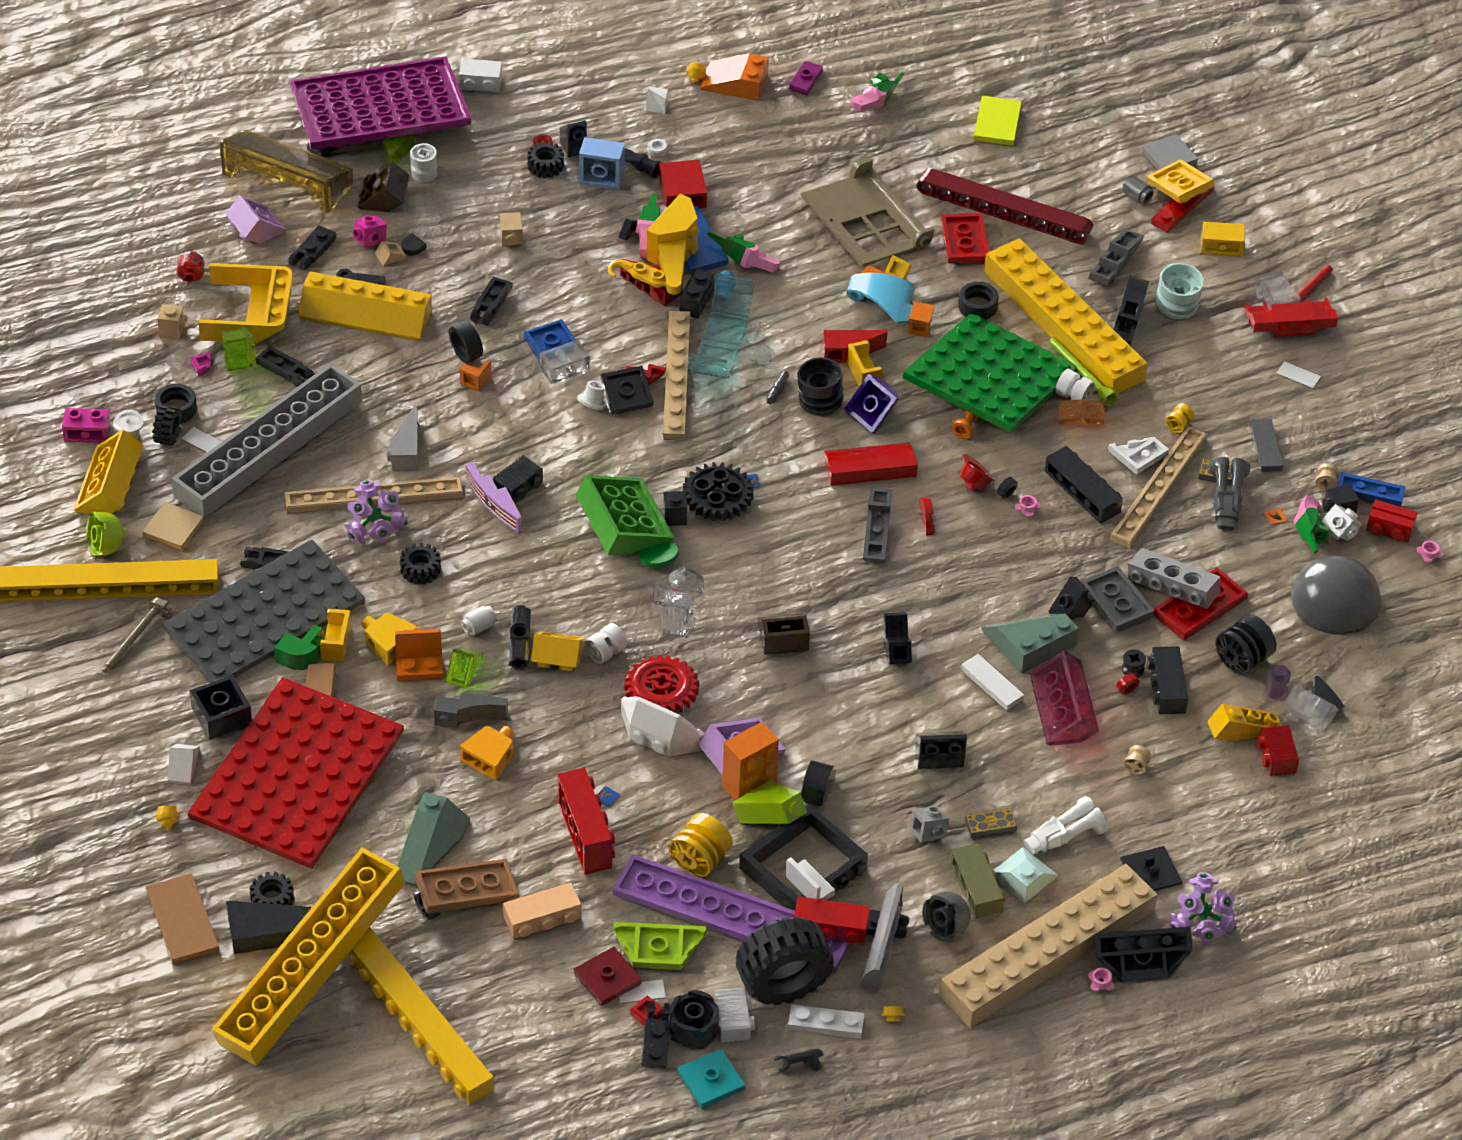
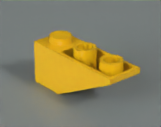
[1207,703,1282,742]

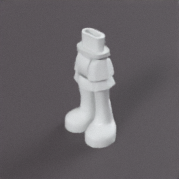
[1024,796,1108,855]

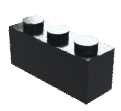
[1147,646,1188,714]

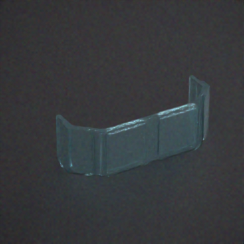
[688,273,753,379]

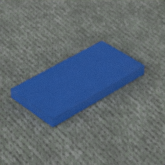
[685,206,729,275]

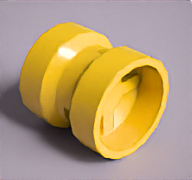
[1165,403,1195,433]

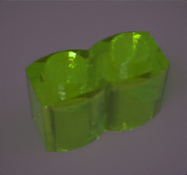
[221,327,256,372]

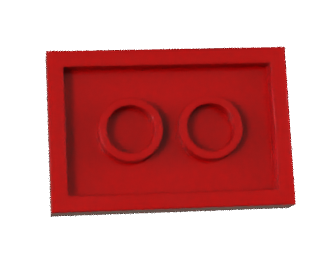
[941,213,989,263]

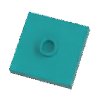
[678,1048,745,1109]

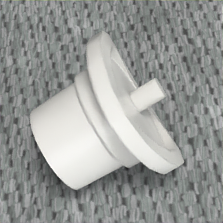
[577,381,607,410]
[113,410,144,439]

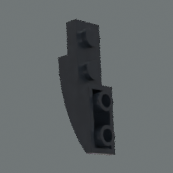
[1113,275,1150,346]

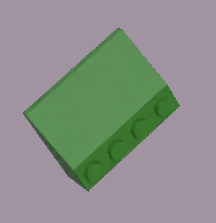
[576,475,674,555]

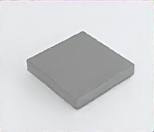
[1141,134,1198,170]

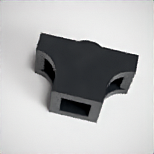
[1048,576,1095,620]

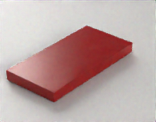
[1154,568,1249,641]

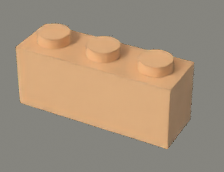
[503,883,581,939]

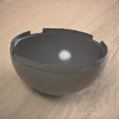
[1291,556,1381,635]

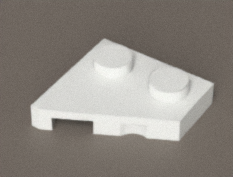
[1108,437,1169,475]

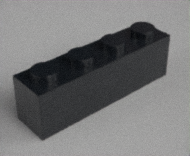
[1045,446,1123,524]

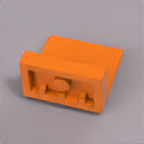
[395,629,443,682]

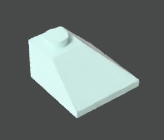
[994,847,1057,903]

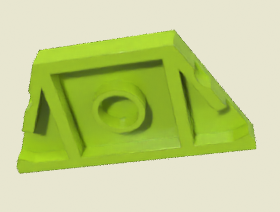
[613,922,706,970]

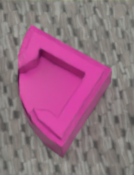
[190,352,212,377]

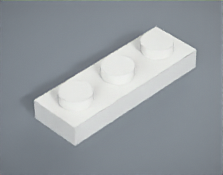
[788,1004,864,1039]

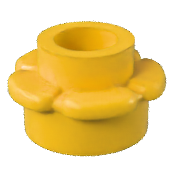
[881,1006,905,1021]

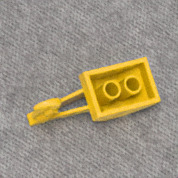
[608,194,699,295]

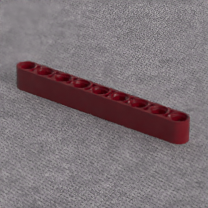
[916,168,1093,244]

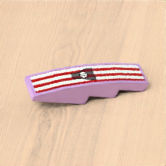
[465,462,522,533]

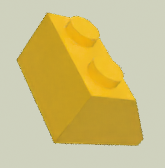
[531,631,586,671]

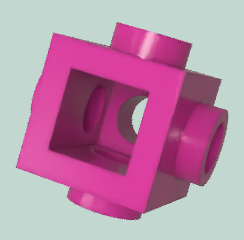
[353,215,387,247]

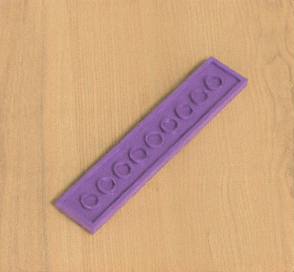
[613,854,850,973]

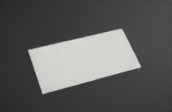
[1277,361,1321,388]
[181,427,221,452]
[619,980,666,1003]

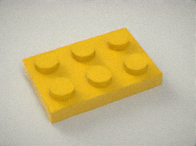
[1147,160,1214,203]

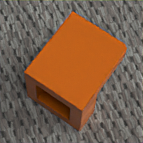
[908,301,934,337]
[459,360,492,391]

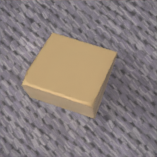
[375,241,406,266]

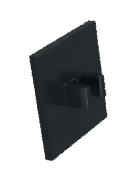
[1120,846,1182,891]

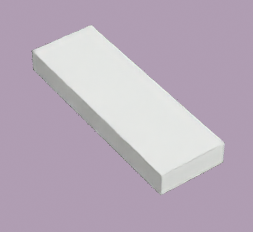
[961,654,1024,711]

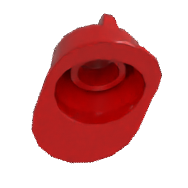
[960,454,995,491]

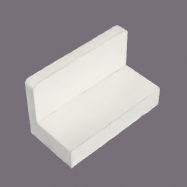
[786,857,835,900]

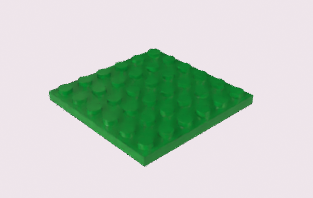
[902,314,1077,433]

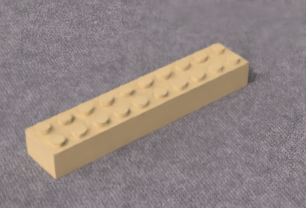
[939,864,1158,1029]

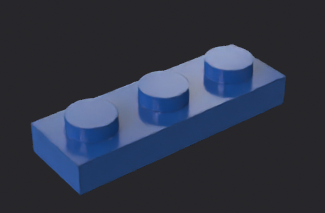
[1337,472,1406,507]

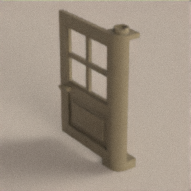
[801,156,934,267]

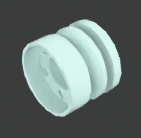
[1155,263,1204,319]

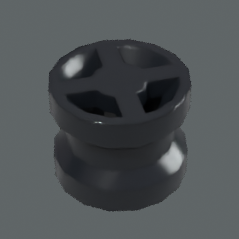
[1122,649,1146,677]

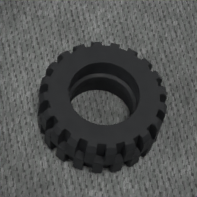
[735,917,834,1005]

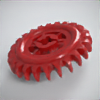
[624,655,700,713]

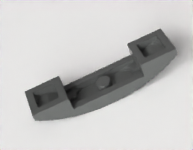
[863,487,892,562]

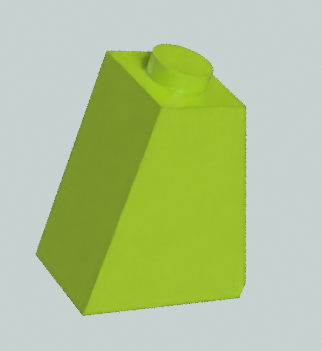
[732,780,807,824]

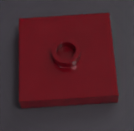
[574,947,642,1006]

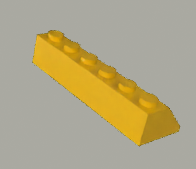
[298,271,432,341]

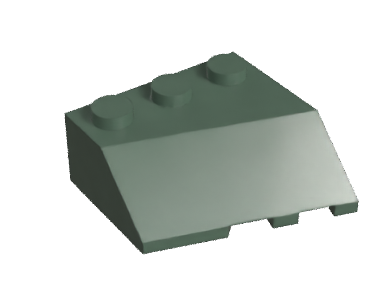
[982,614,1079,674]

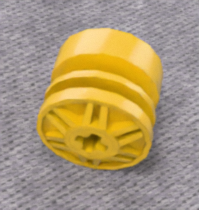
[669,813,733,877]

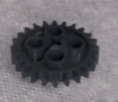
[683,462,754,521]

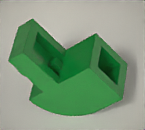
[274,624,324,670]

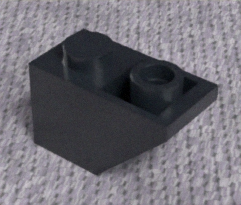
[560,120,587,157]

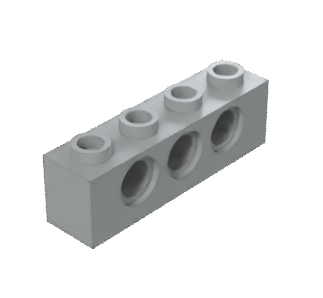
[1128,548,1220,609]

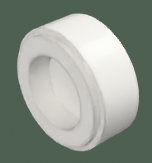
[648,139,668,158]

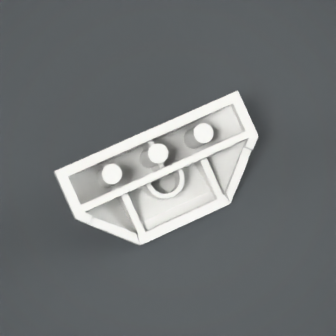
[621,697,704,757]

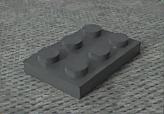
[1081,566,1154,632]

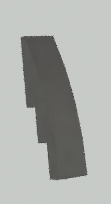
[1088,228,1144,286]

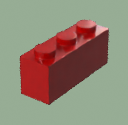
[794,896,870,944]

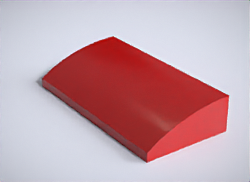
[823,442,918,485]

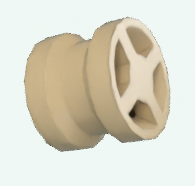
[1316,463,1339,491]
[1123,745,1152,775]

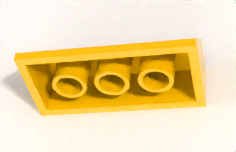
[74,429,143,515]

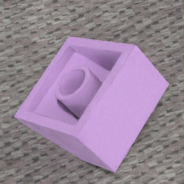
[226,195,287,244]

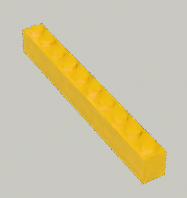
[0,559,219,602]
[346,927,494,1105]

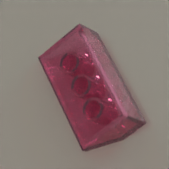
[1029,650,1099,746]

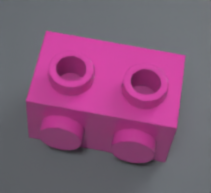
[62,408,111,443]

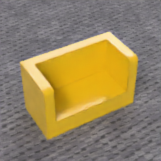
[1201,222,1245,256]
[847,340,883,387]
[320,609,351,663]

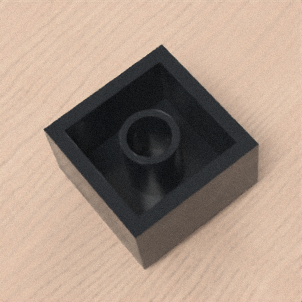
[189,675,252,740]

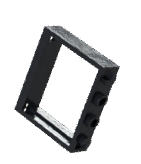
[739,804,868,911]

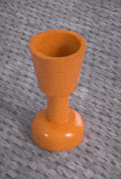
[951,411,980,439]

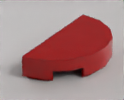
[919,497,935,536]

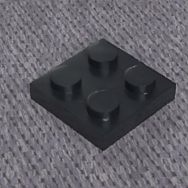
[600,365,654,415]

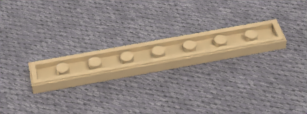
[1110,426,1207,549]
[285,477,463,513]

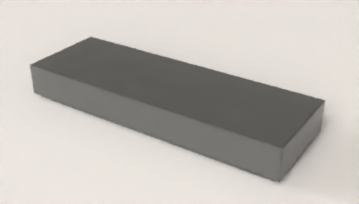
[1249,418,1283,472]

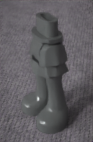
[1209,457,1251,530]

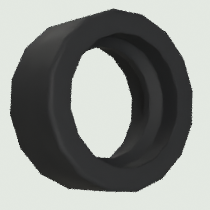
[958,282,999,319]
[449,320,483,363]
[155,384,197,423]

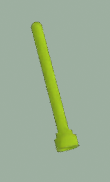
[1049,338,1118,406]

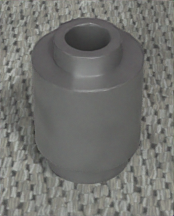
[1123,176,1154,204]

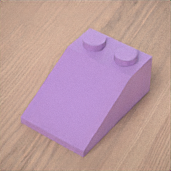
[699,718,786,775]

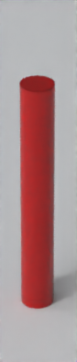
[1291,265,1333,303]

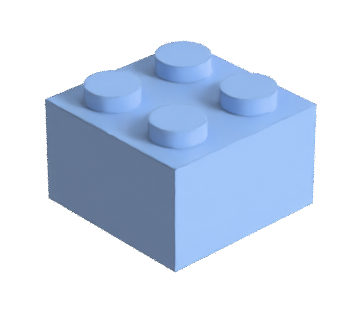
[579,137,625,190]

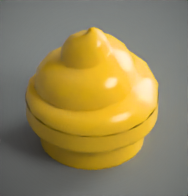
[686,62,706,84]
[155,805,179,831]

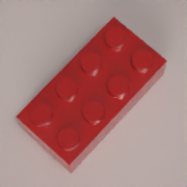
[558,767,615,875]

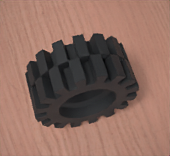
[527,141,564,178]
[152,404,182,446]
[400,543,441,585]
[250,872,294,905]

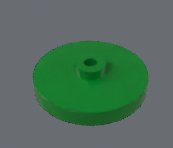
[638,541,679,568]

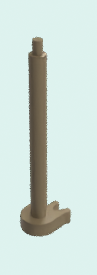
[102,598,173,673]

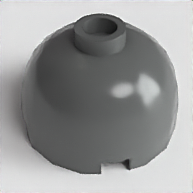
[922,891,971,941]

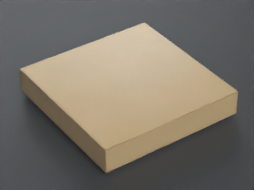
[142,502,204,551]

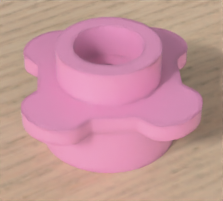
[1014,495,1041,517]
[1416,541,1443,563]
[1088,968,1114,992]

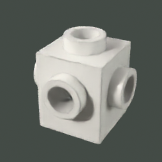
[1322,504,1362,541]

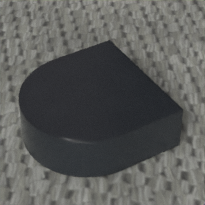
[401,233,426,256]

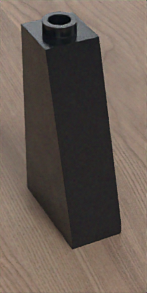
[226,901,312,954]

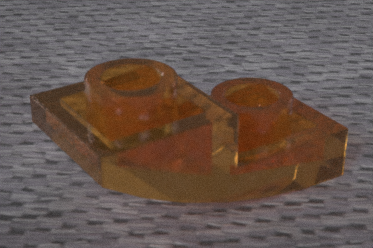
[1058,400,1105,425]

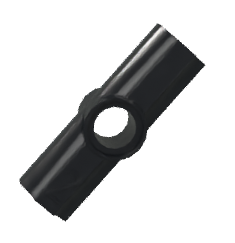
[509,605,531,670]

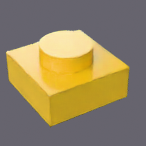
[884,255,913,280]

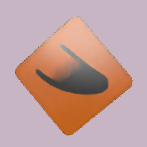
[1265,509,1286,524]

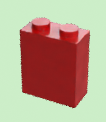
[659,159,707,209]

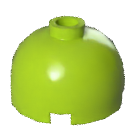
[86,512,126,556]

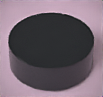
[997,477,1018,499]

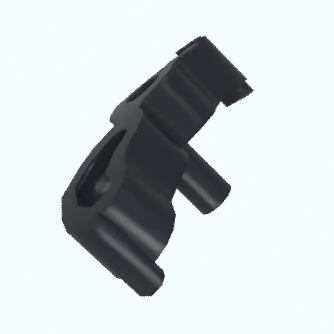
[413,890,441,919]

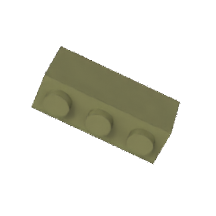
[951,843,1006,919]

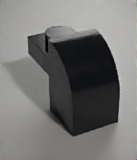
[883,612,912,665]
[801,760,836,806]

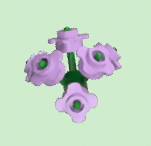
[345,480,408,544]
[1170,873,1238,944]

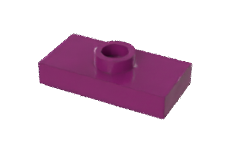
[789,61,823,95]

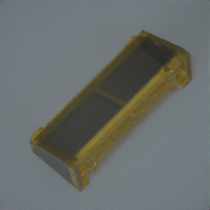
[219,130,354,213]

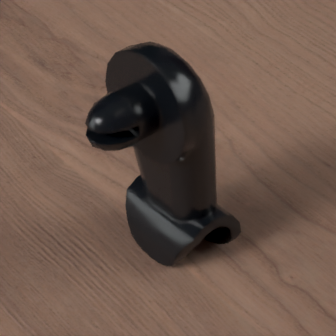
[774,1048,824,1072]

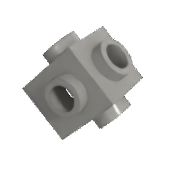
[910,806,949,842]

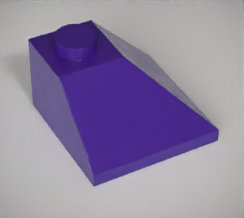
[844,374,899,433]

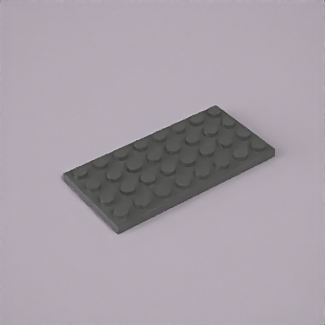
[163,539,365,682]

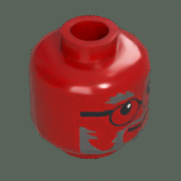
[176,251,205,282]

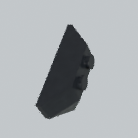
[1094,926,1193,981]

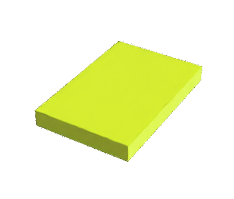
[974,96,1021,146]

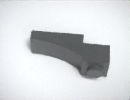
[434,692,508,728]

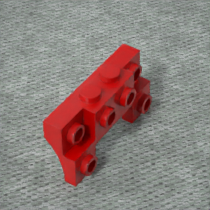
[1244,298,1338,337]

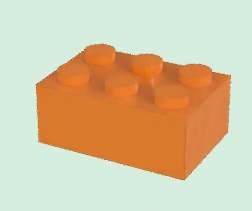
[722,722,779,800]

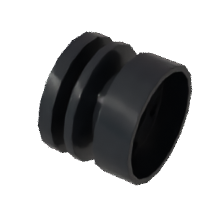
[797,357,844,415]
[1215,614,1277,675]

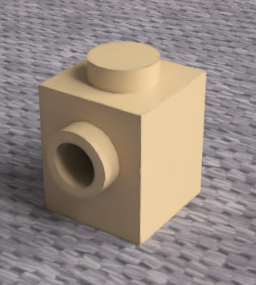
[499,212,523,246]
[157,304,187,339]

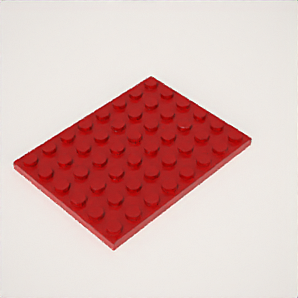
[188,677,404,869]

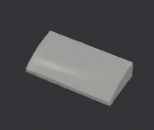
[861,883,903,990]

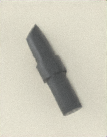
[767,371,789,404]

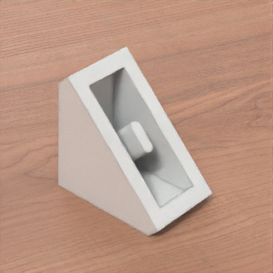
[167,744,200,785]

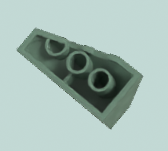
[398,792,470,887]

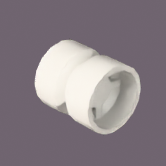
[410,143,438,183]
[1055,369,1096,406]
[584,623,628,664]

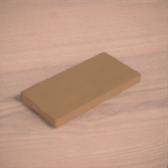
[414,859,520,913]
[145,873,219,965]

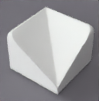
[646,87,668,114]

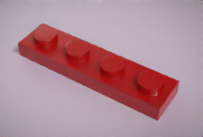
[1151,184,1215,233]

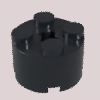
[669,990,719,1049]

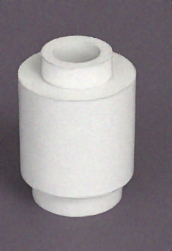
[461,606,497,636]

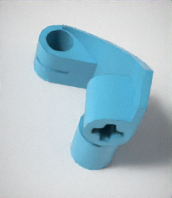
[847,273,915,324]

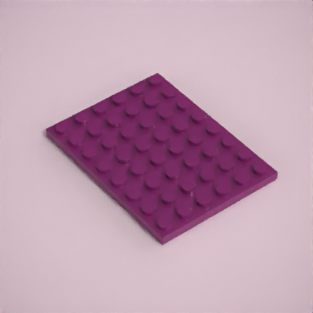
[289,56,471,150]

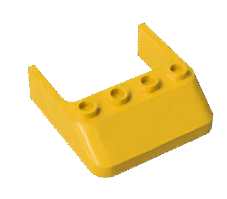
[198,263,293,343]

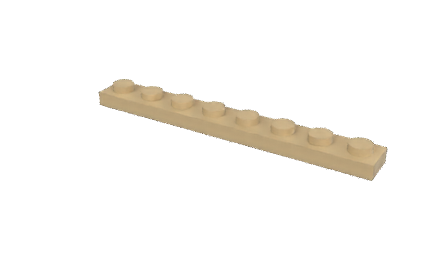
[663,311,690,440]

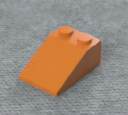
[701,53,769,101]

